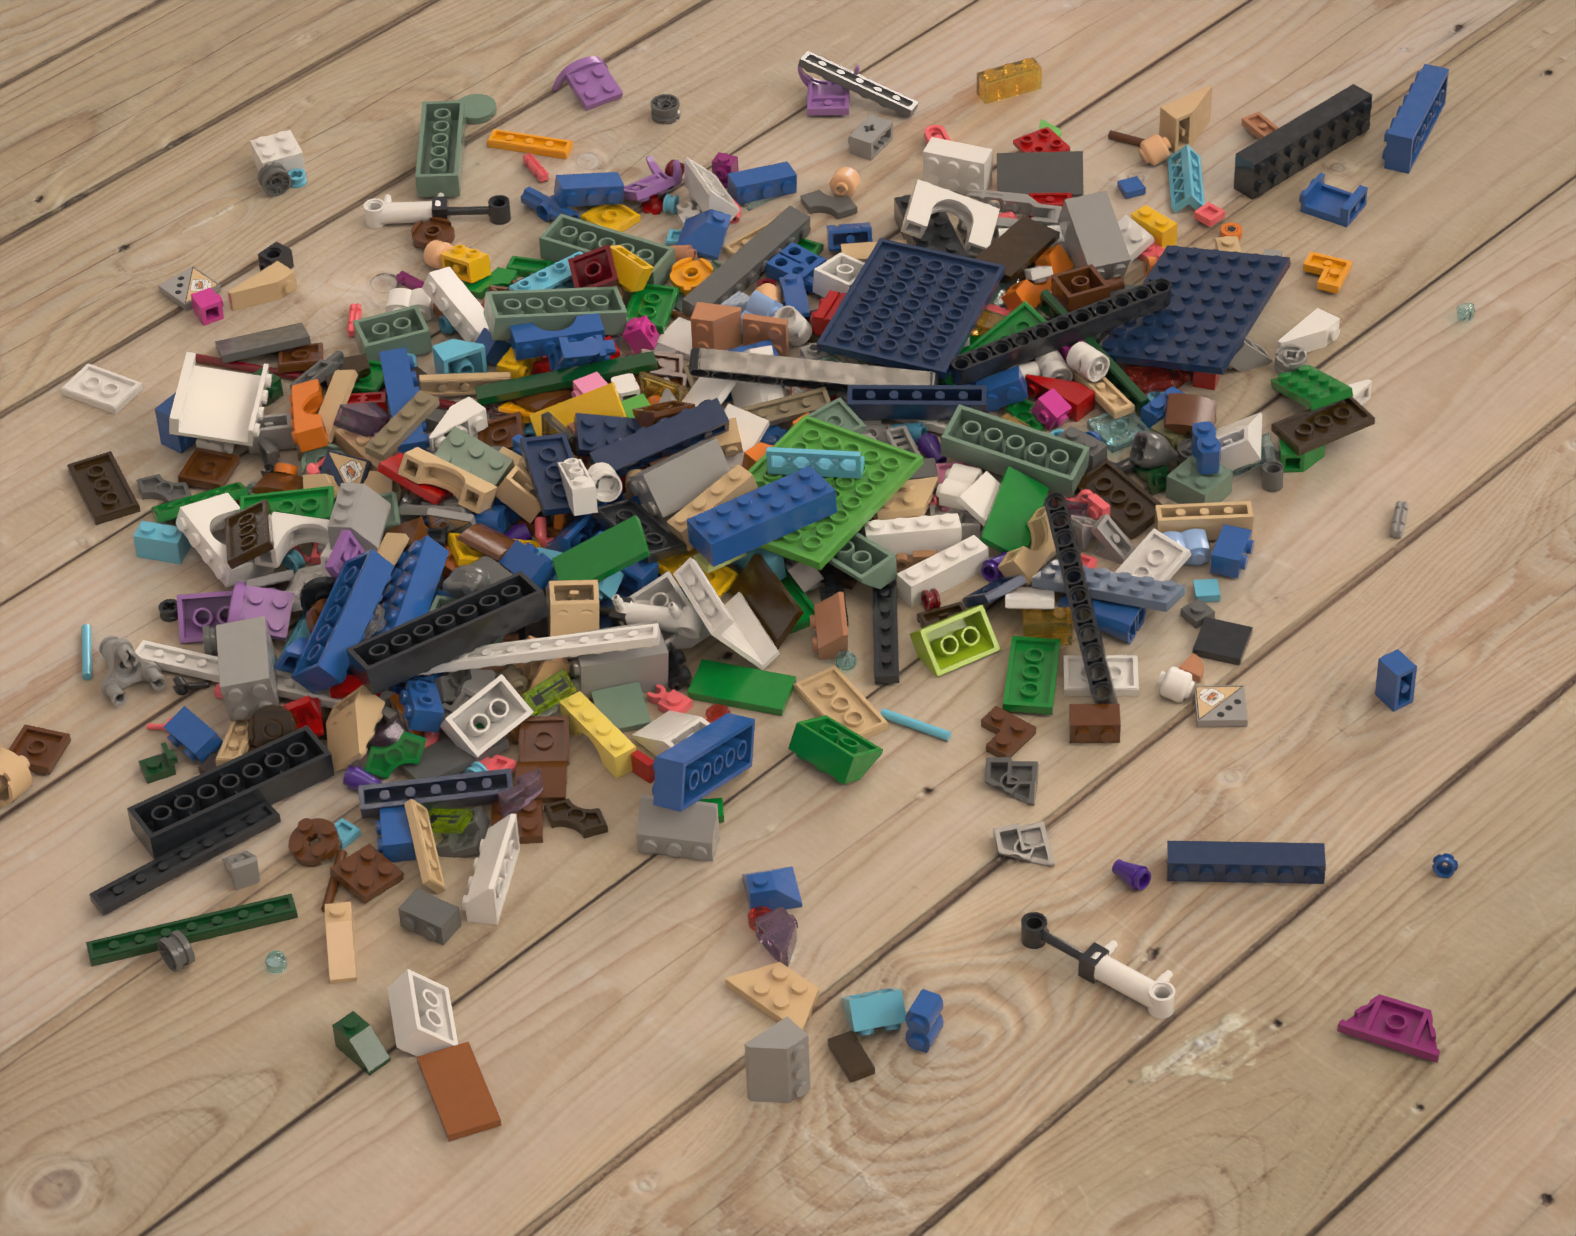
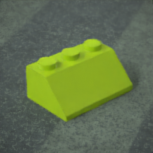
[909,604,1001,677]

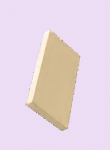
[793,666,889,739]

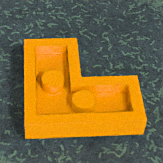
[1303,251,1353,294]

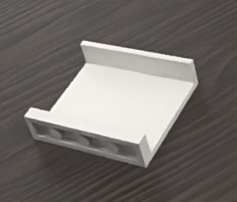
[169,352,272,446]
[673,557,780,670]

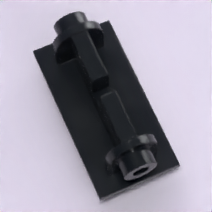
[668,642,693,691]

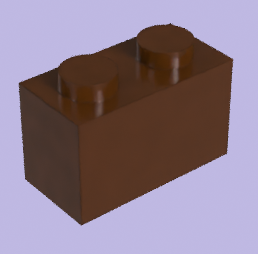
[1069,704,1121,743]

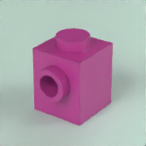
[191,287,224,326]
[622,315,660,354]
[1031,388,1072,430]

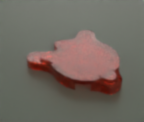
[1124,366,1191,394]

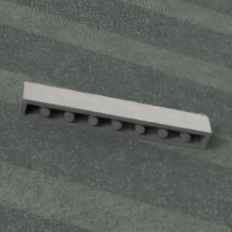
[682,206,811,317]

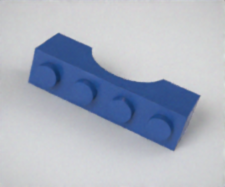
[510,313,605,360]

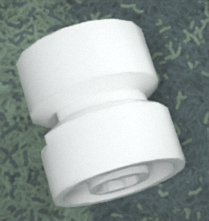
[773,306,812,346]
[1067,342,1110,382]
[1035,350,1073,381]
[587,462,622,502]

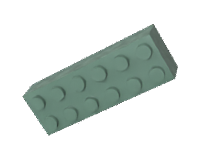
[415,100,466,198]
[539,214,676,285]
[483,286,627,341]
[940,404,1090,498]

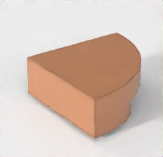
[1179,653,1204,683]

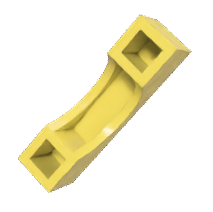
[559,691,636,779]

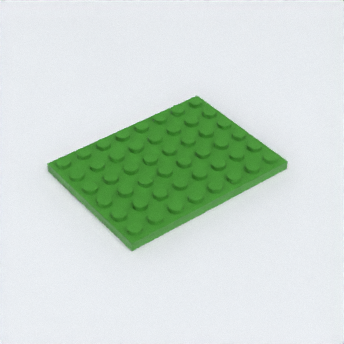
[748,415,924,570]

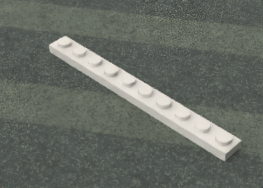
[416,623,660,676]
[135,640,344,708]

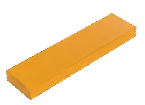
[487,129,573,159]

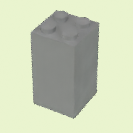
[1058,191,1131,280]
[629,438,731,519]
[216,616,279,722]
[568,620,668,699]

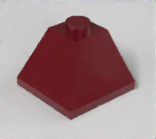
[568,244,619,288]

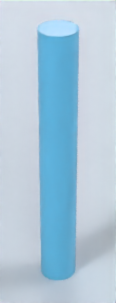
[81,624,92,680]
[880,708,952,741]

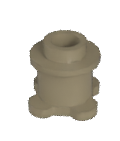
[495,664,528,695]

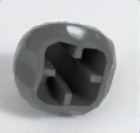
[1130,431,1179,469]
[443,564,490,599]

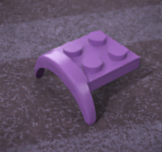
[553,56,623,111]
[798,65,859,116]
[623,156,682,203]
[325,530,365,579]
[227,581,294,641]

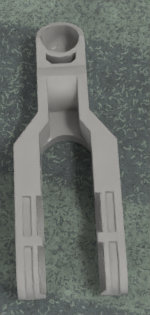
[957,189,1062,238]

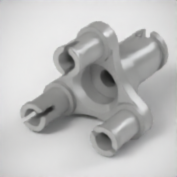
[99,636,167,706]

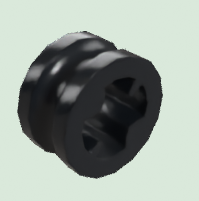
[158,599,178,622]

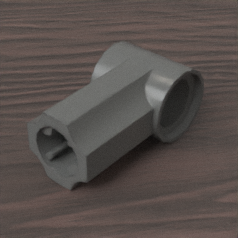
[1259,447,1284,492]

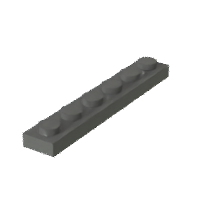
[798,51,919,117]

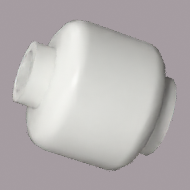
[1157,666,1195,703]

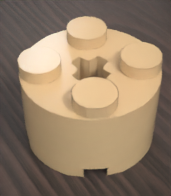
[0,747,32,808]

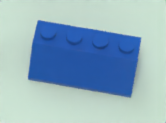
[545,490,623,553]

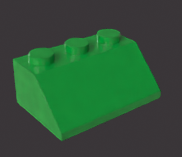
[788,715,883,784]

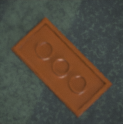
[417,1041,502,1141]

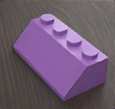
[177,588,276,643]

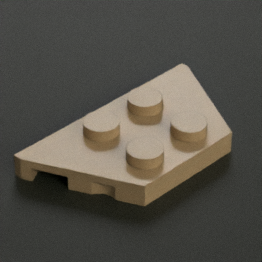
[873,476,938,520]
[725,962,819,1031]

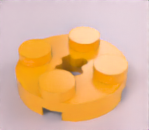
[670,257,713,296]

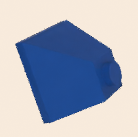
[677,209,732,261]
[742,866,802,915]

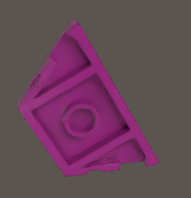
[1337,994,1440,1063]

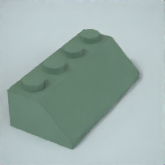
[829,532,897,589]

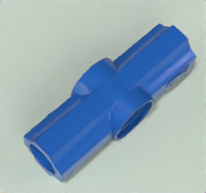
[521,187,580,222]

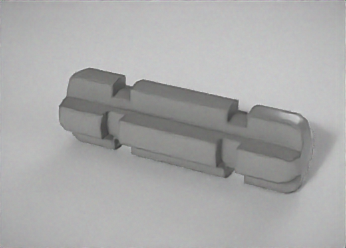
[1390,501,1409,539]

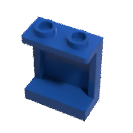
[1299,173,1368,227]

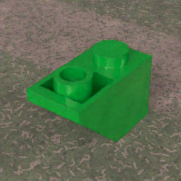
[1278,438,1325,473]

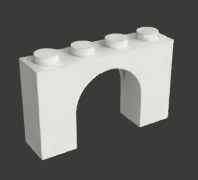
[900,179,1000,258]
[176,493,275,587]
[254,512,332,576]

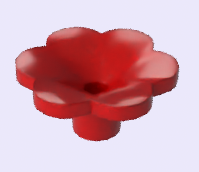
[641,194,664,215]

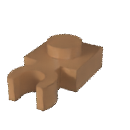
[896,550,937,572]

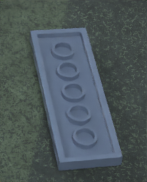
[1032,560,1185,612]

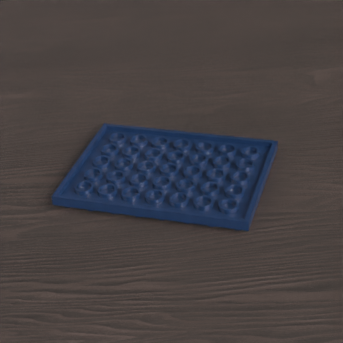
[817,238,1005,379]
[1101,245,1291,375]

